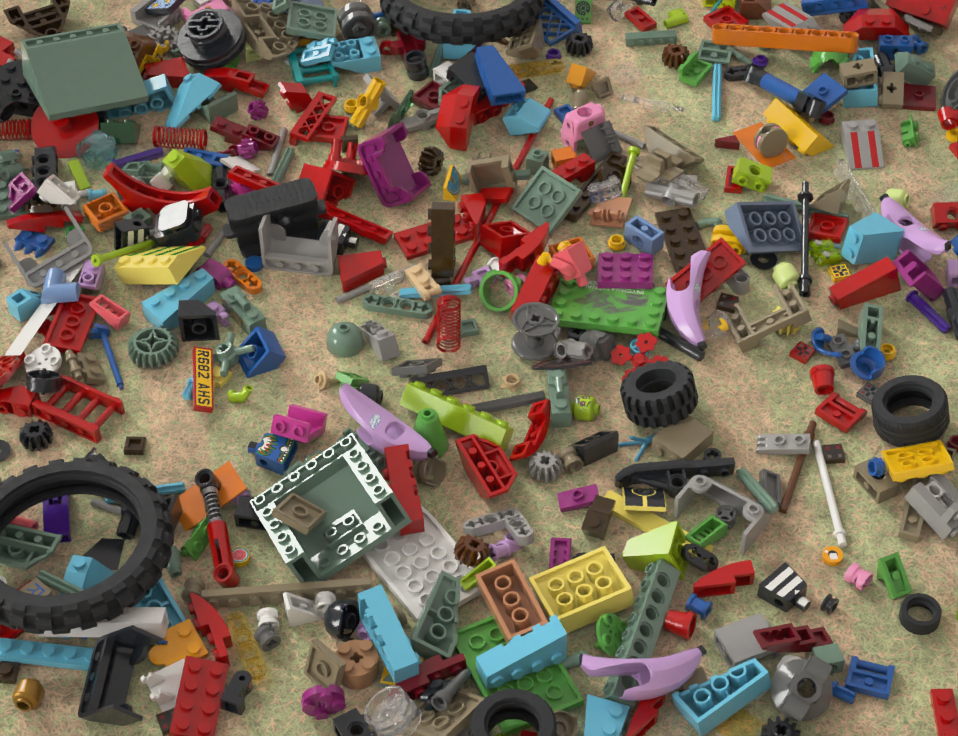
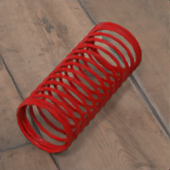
[0,118,32,141]
[152,125,208,150]
[436,295,461,352]

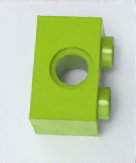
[732,157,773,193]

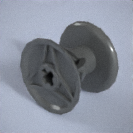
[511,302,559,361]

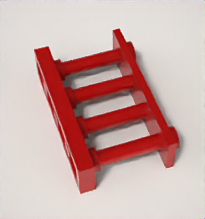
[32,374,125,444]

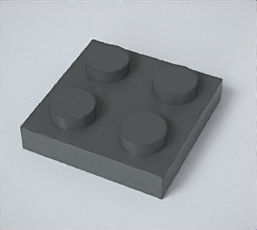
[391,358,443,378]

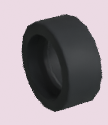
[899,593,942,635]

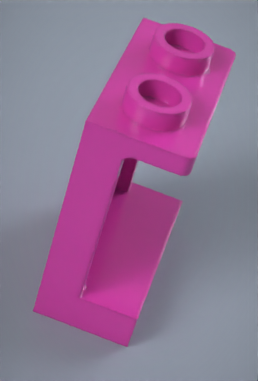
[270,404,328,443]

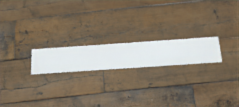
[4,260,85,356]

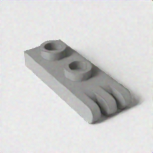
[756,434,811,455]

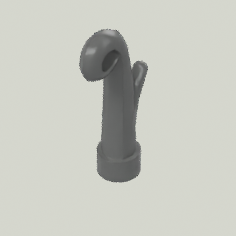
[431,669,471,711]

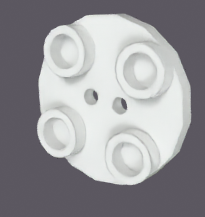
[24,344,62,372]

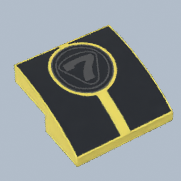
[622,487,666,512]

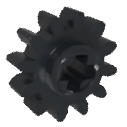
[761,716,801,736]

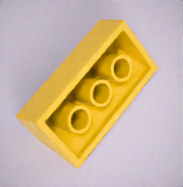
[763,98,834,156]

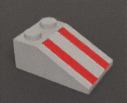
[762,1,822,52]
[839,119,884,170]

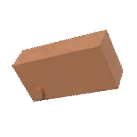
[475,559,548,644]

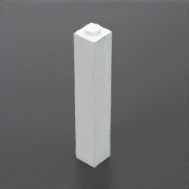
[38,607,169,638]

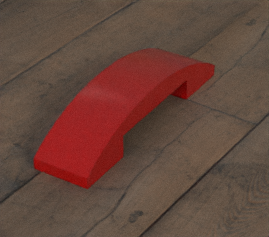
[509,399,551,462]

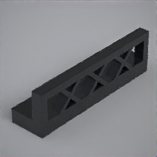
[409,365,490,395]

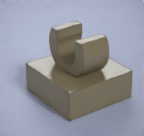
[591,76,613,98]

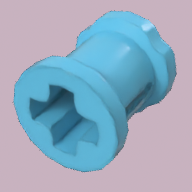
[88,188,107,202]

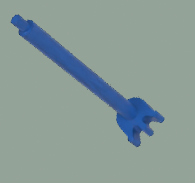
[89,323,124,390]

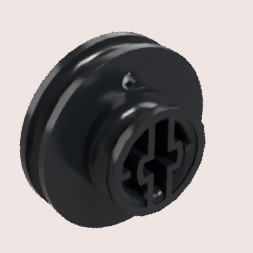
[177,8,246,70]

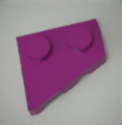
[8,172,38,213]

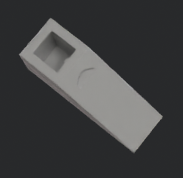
[358,320,400,361]

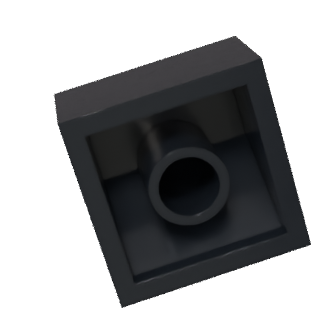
[178,300,220,342]

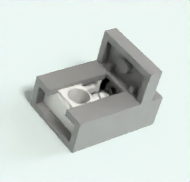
[904,474,958,540]

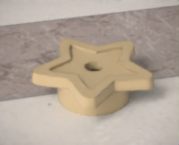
[500,373,525,393]

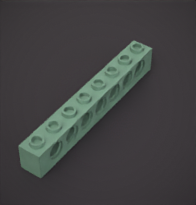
[602,558,680,710]

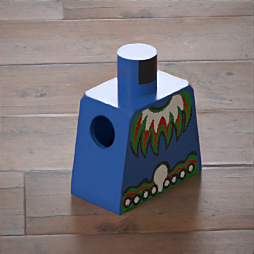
[248,433,298,476]

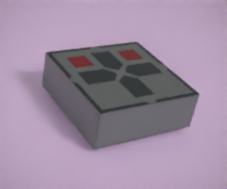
[856,382,879,405]

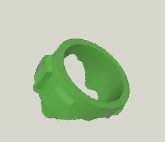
[809,52,851,74]
[479,269,524,312]

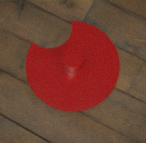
[31,106,99,158]

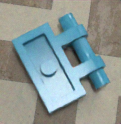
[300,37,338,67]

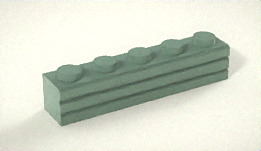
[625,30,677,47]

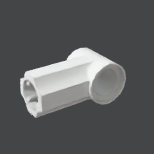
[149,166,174,190]

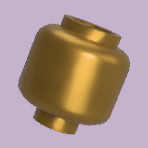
[12,678,45,712]

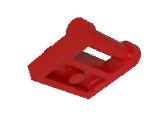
[814,391,867,434]

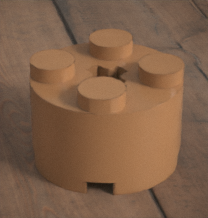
[335,639,379,690]

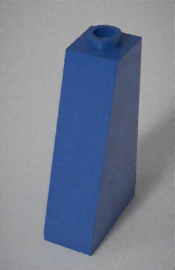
[475,45,526,106]

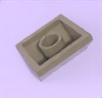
[812,178,851,215]

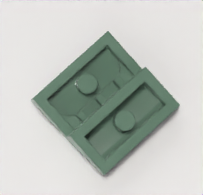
[698,39,734,65]

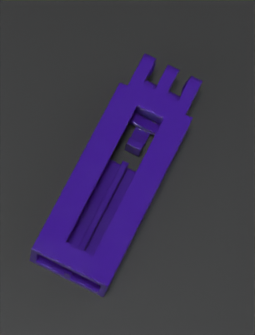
[43,495,71,543]

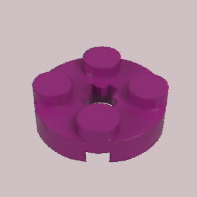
[301,684,346,720]

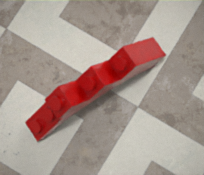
[102,162,223,217]

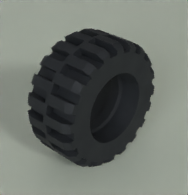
[620,360,698,429]

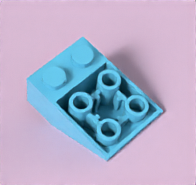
[330,36,382,74]

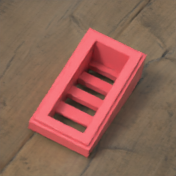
[89,294,131,331]

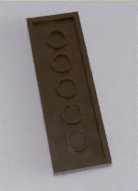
[655,207,706,274]

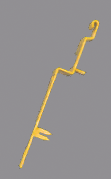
[138,40,170,74]

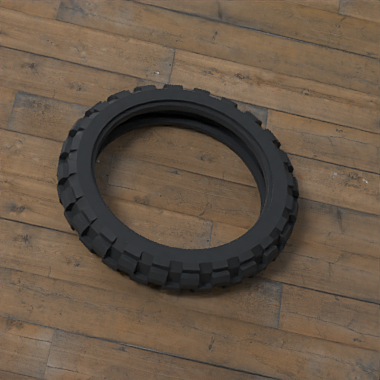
[380,0,544,46]
[0,458,174,635]

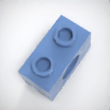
[624,215,664,255]

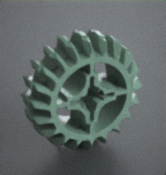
[127,324,179,370]

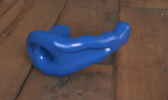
[811,327,843,358]

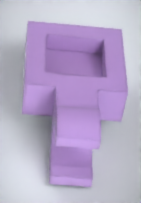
[463,266,497,290]
[206,300,230,327]

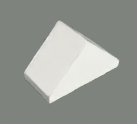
[283,592,322,627]

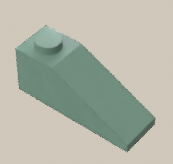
[857,303,883,351]

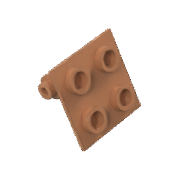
[588,196,633,228]

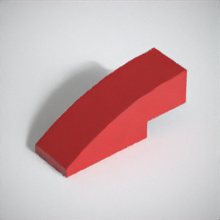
[693,560,755,598]

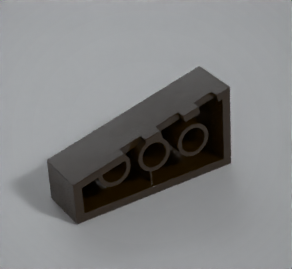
[428,202,456,278]

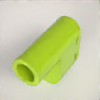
[663,8,689,29]

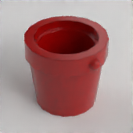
[809,364,835,395]
[664,610,697,640]

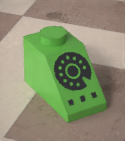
[575,0,591,24]

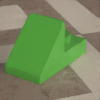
[334,371,370,392]
[877,552,912,599]

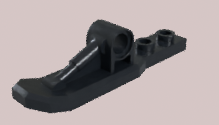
[614,457,735,499]

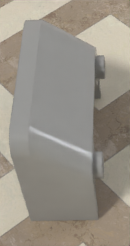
[3,206,93,288]
[258,214,339,277]
[673,475,772,555]

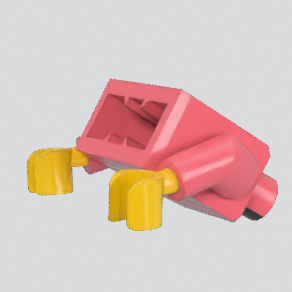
[537,240,592,287]

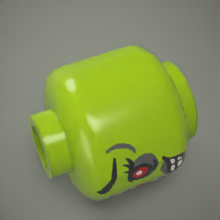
[571,395,601,422]

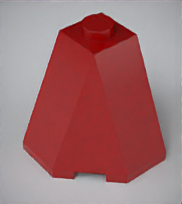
[299,163,356,207]

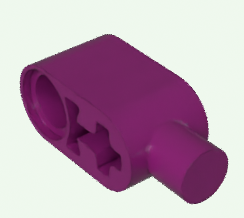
[196,258,237,290]

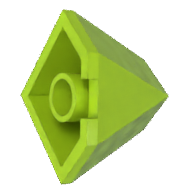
[162,148,212,191]
[622,521,688,580]

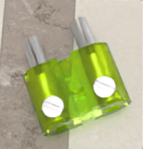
[809,239,846,266]

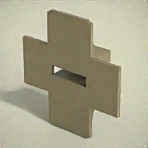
[635,149,685,183]

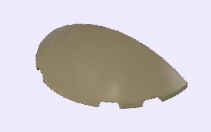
[231,0,300,60]

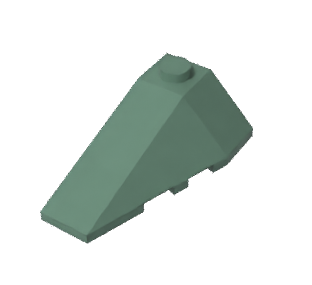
[409,570,460,660]

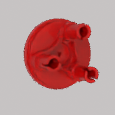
[322,138,369,176]

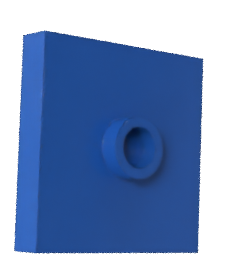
[803,73,848,114]

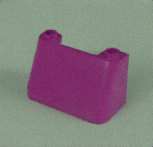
[358,122,432,207]

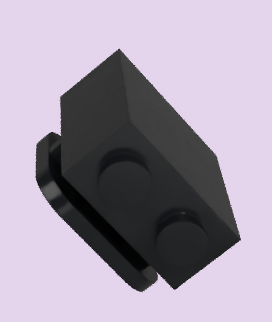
[153,200,203,247]

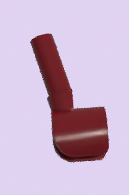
[216,144,239,157]

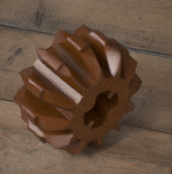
[662,43,690,69]
[454,534,490,568]

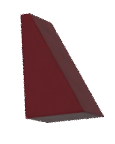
[714,135,740,150]

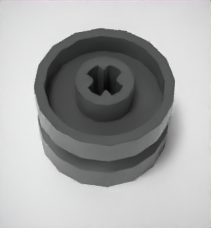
[337,2,377,40]

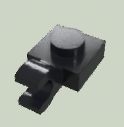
[420,679,451,711]

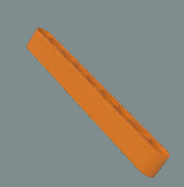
[712,23,859,53]

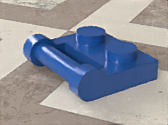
[845,656,895,700]

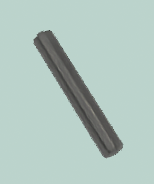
[471,391,546,413]

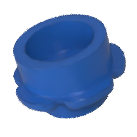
[867,457,886,477]

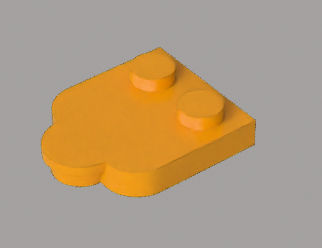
[149,619,209,667]

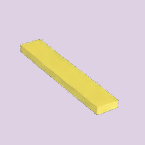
[604,490,714,561]

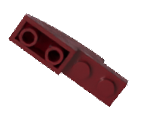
[210,115,280,150]
[388,653,466,709]

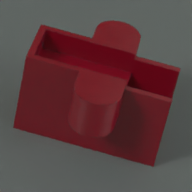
[391,31,426,70]

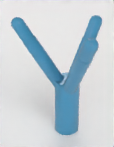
[618,434,656,462]

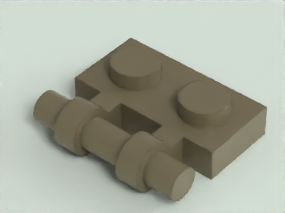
[65,350,106,385]

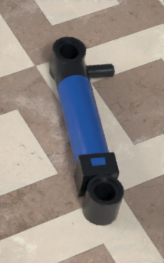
[743,63,827,119]

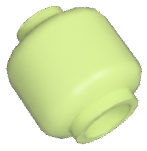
[886,188,910,208]
[772,262,800,289]

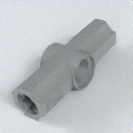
[396,108,440,133]
[644,182,699,208]

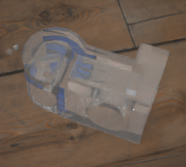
[587,175,623,203]

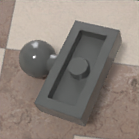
[826,333,860,369]

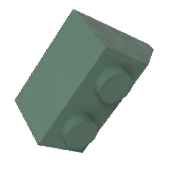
[894,52,936,85]

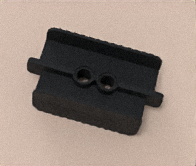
[222,178,327,258]

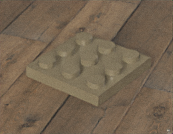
[397,689,485,736]

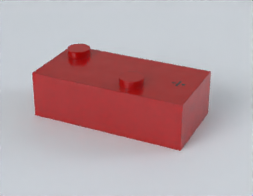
[885,0,958,30]

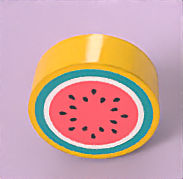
[232,547,250,567]

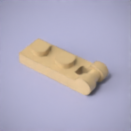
[404,263,442,301]

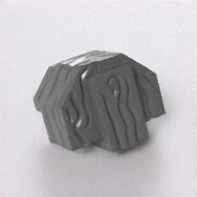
[579,329,616,362]

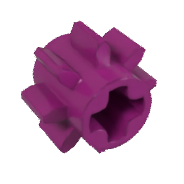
[247,99,269,121]
[237,138,259,159]

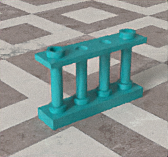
[287,40,340,88]

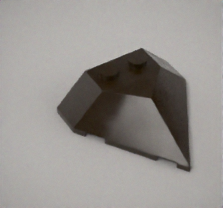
[3,0,71,37]

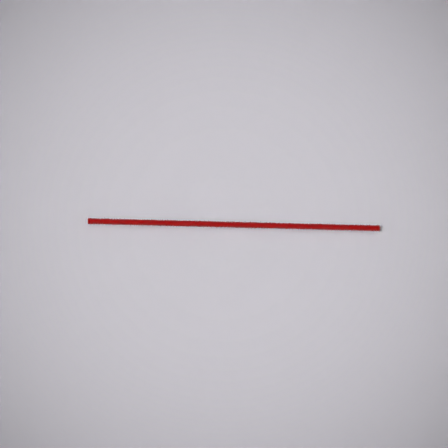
[422,97,554,344]

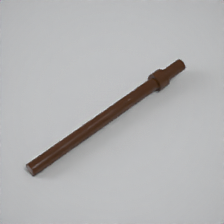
[779,421,817,514]

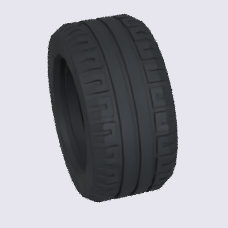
[871,375,950,447]
[470,689,557,736]

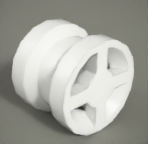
[315,591,336,618]
[257,607,279,632]

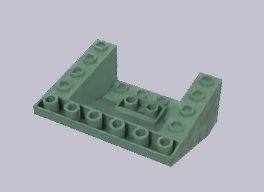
[21,23,149,121]
[249,433,412,583]

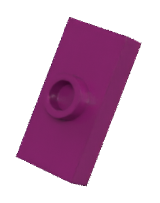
[557,484,599,512]
[548,537,572,570]

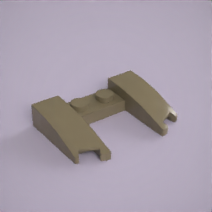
[724,282,812,353]

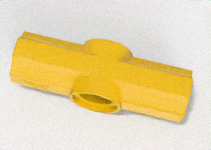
[350,77,386,128]

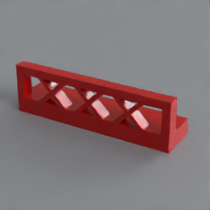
[289,91,337,146]

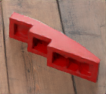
[6,210,83,233]
[626,695,665,736]

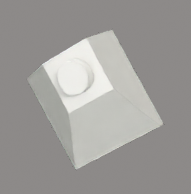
[37,174,81,204]

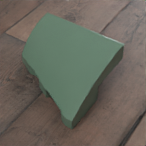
[121,159,165,185]

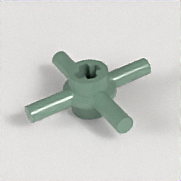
[213,332,255,377]

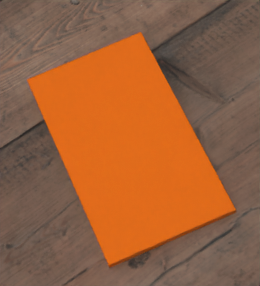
[732,122,796,167]
[179,461,248,531]

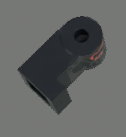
[220,670,253,716]

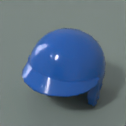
[850,346,886,381]

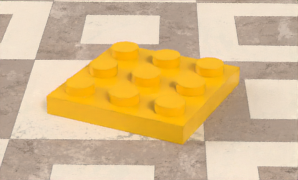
[881,440,955,482]

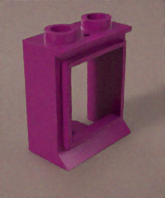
[893,249,945,302]

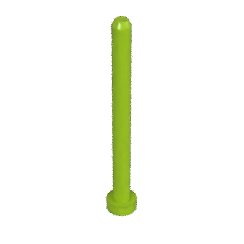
[619,146,640,198]
[91,239,156,267]

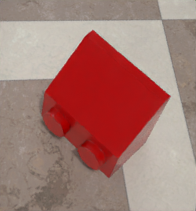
[480,220,530,259]

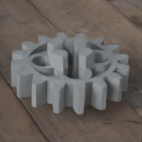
[147,25,180,55]

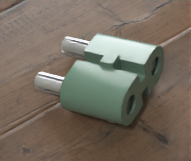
[0,149,30,181]

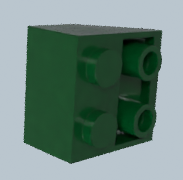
[101,119,141,145]

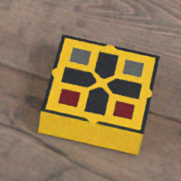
[828,263,851,283]

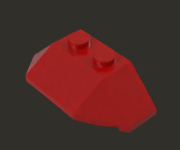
[843,9,910,40]
[435,84,481,151]
[455,434,517,499]

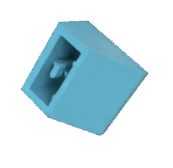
[503,98,552,136]

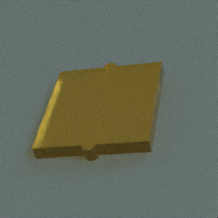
[714,708,763,736]

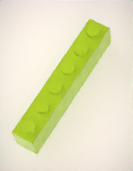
[399,381,514,451]

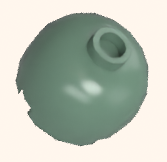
[326,322,364,358]

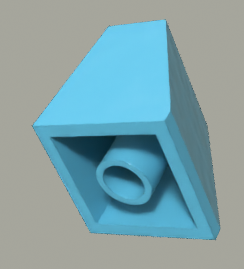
[841,212,905,265]

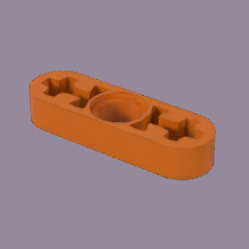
[223,259,263,295]

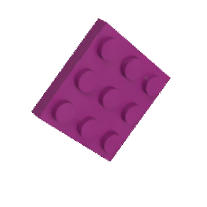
[597,252,653,289]

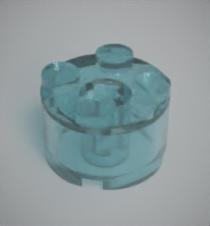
[76,130,117,171]

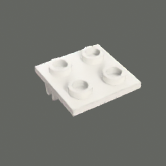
[140,659,185,712]

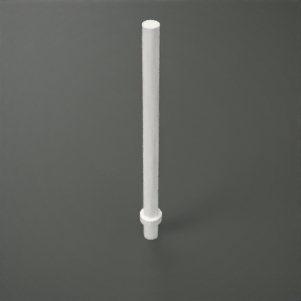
[812,440,847,548]

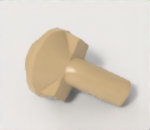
[314,371,340,390]

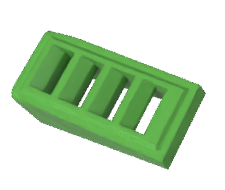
[685,515,728,548]

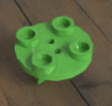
[594,613,627,656]

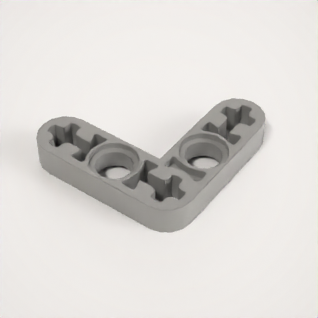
[463,508,535,546]

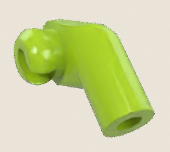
[227,384,253,403]

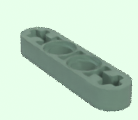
[362,294,433,319]

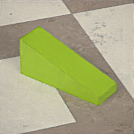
[68,159,91,191]
[460,557,497,591]

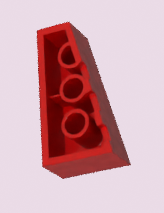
[511,255,561,319]
[383,444,425,536]

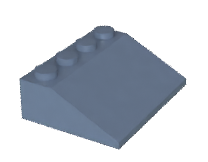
[724,201,802,254]

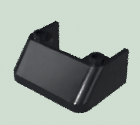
[78,625,161,726]

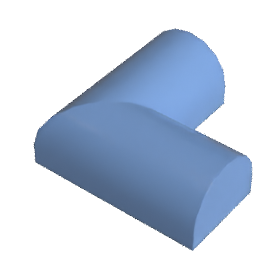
[41,268,81,304]

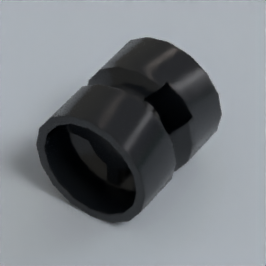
[404,50,429,81]

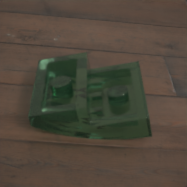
[387,89,414,129]

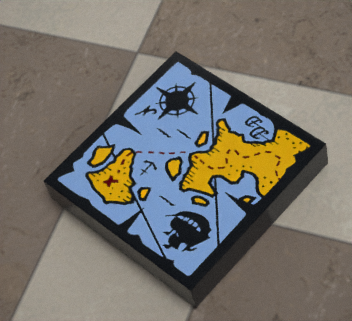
[145,0,185,15]

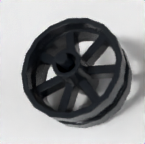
[26,368,62,395]

